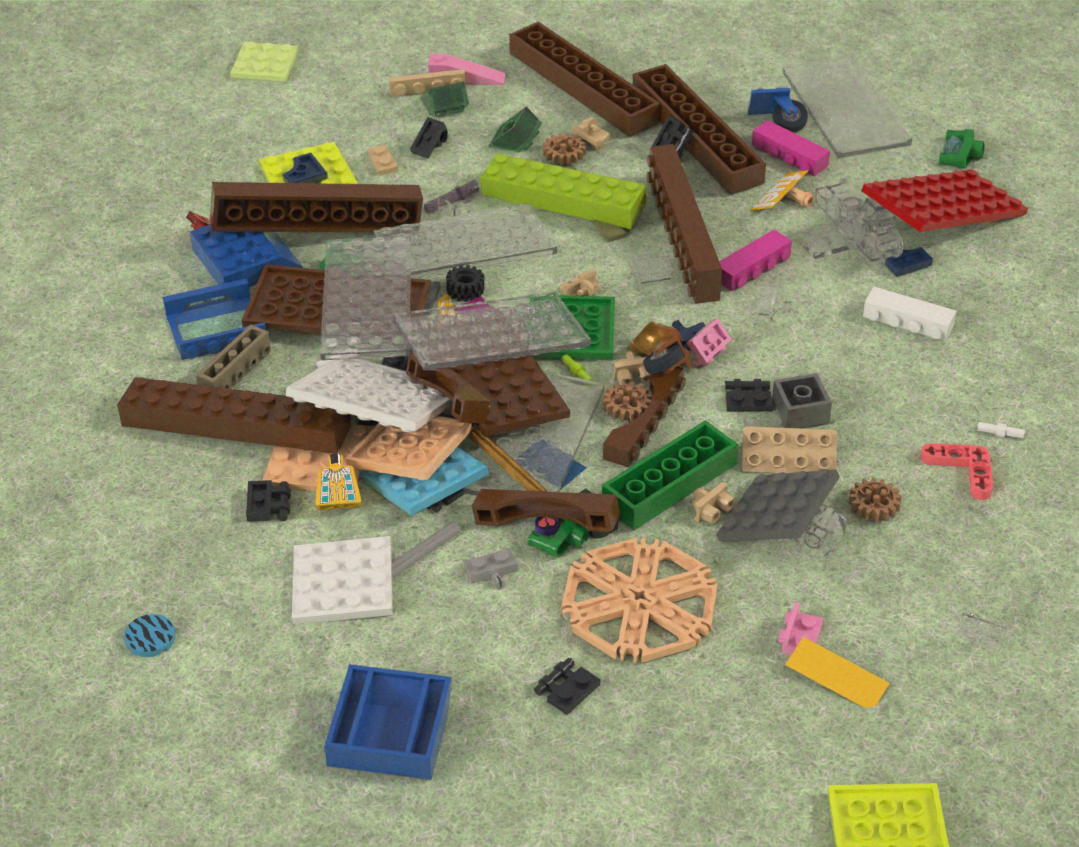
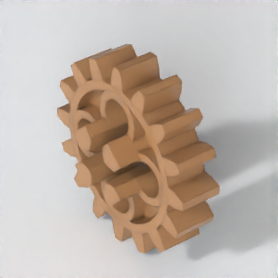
[543,133,586,165]
[603,381,652,422]
[849,478,902,522]

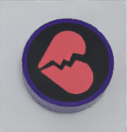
[535,517,559,536]

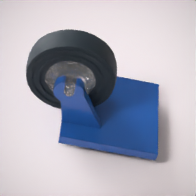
[747,88,808,133]

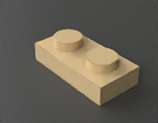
[367,145,398,176]

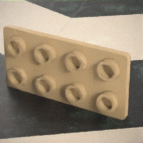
[742,426,837,473]

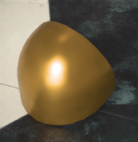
[627,321,662,358]

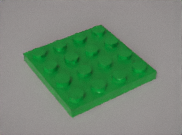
[525,295,615,360]

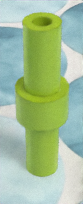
[561,354,594,386]

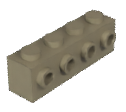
[196,324,271,389]

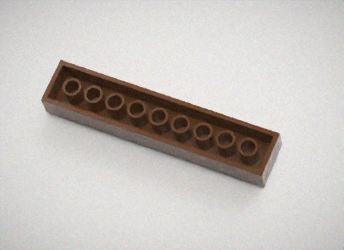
[509,21,660,137]
[632,64,766,194]
[646,144,722,304]
[210,182,423,233]
[117,377,352,454]

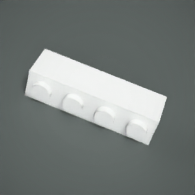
[863,287,956,341]

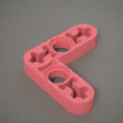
[920,443,993,500]

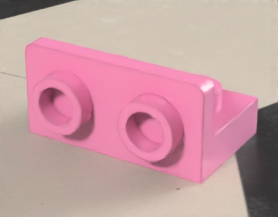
[687,318,732,367]
[779,602,824,655]

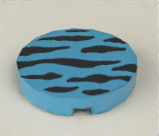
[124,614,175,657]

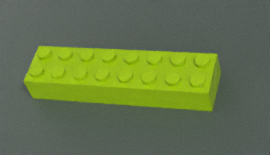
[480,153,647,229]

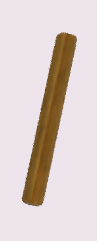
[469,427,547,491]

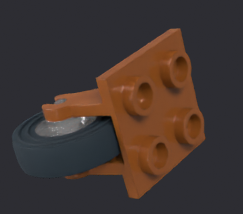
[643,323,692,374]

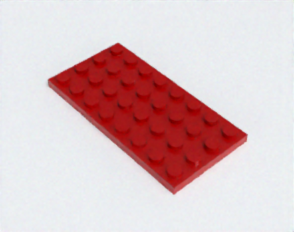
[861,169,1029,232]

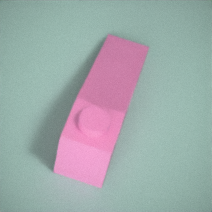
[428,53,506,85]

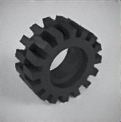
[446,265,485,302]

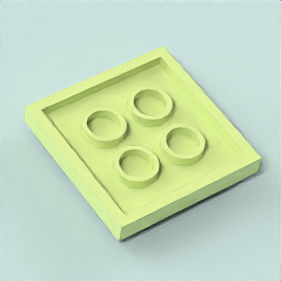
[231,42,298,82]

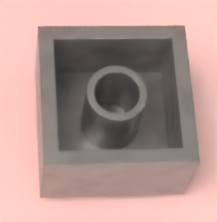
[772,373,832,428]

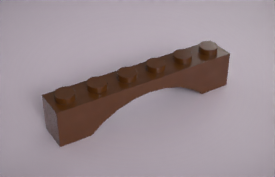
[406,353,490,423]
[603,366,686,467]
[471,489,620,532]

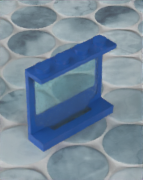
[162,278,266,360]

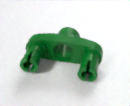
[939,129,985,168]
[527,518,590,558]

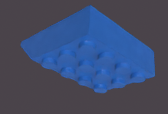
[190,224,303,287]
[324,664,452,780]

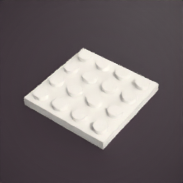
[292,536,393,623]

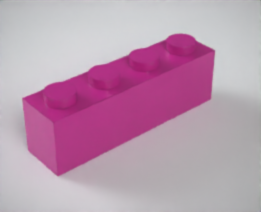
[752,120,830,176]
[719,230,792,291]

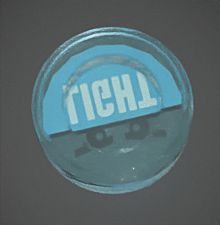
[943,136,962,153]

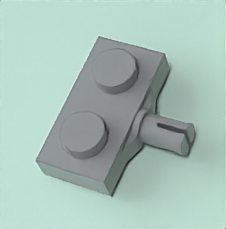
[463,549,518,589]

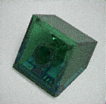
[420,82,469,117]
[488,106,542,152]

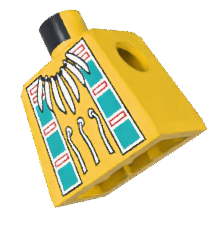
[315,454,362,510]

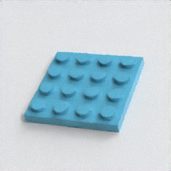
[359,447,489,516]

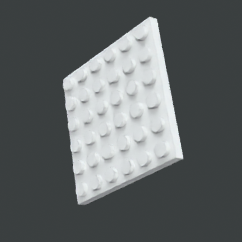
[286,354,453,433]

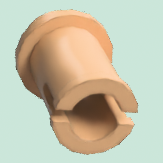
[787,186,814,207]

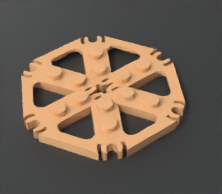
[561,537,718,663]

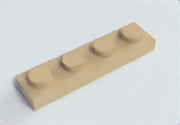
[389,69,466,96]

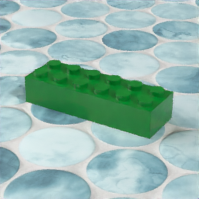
[602,420,738,530]

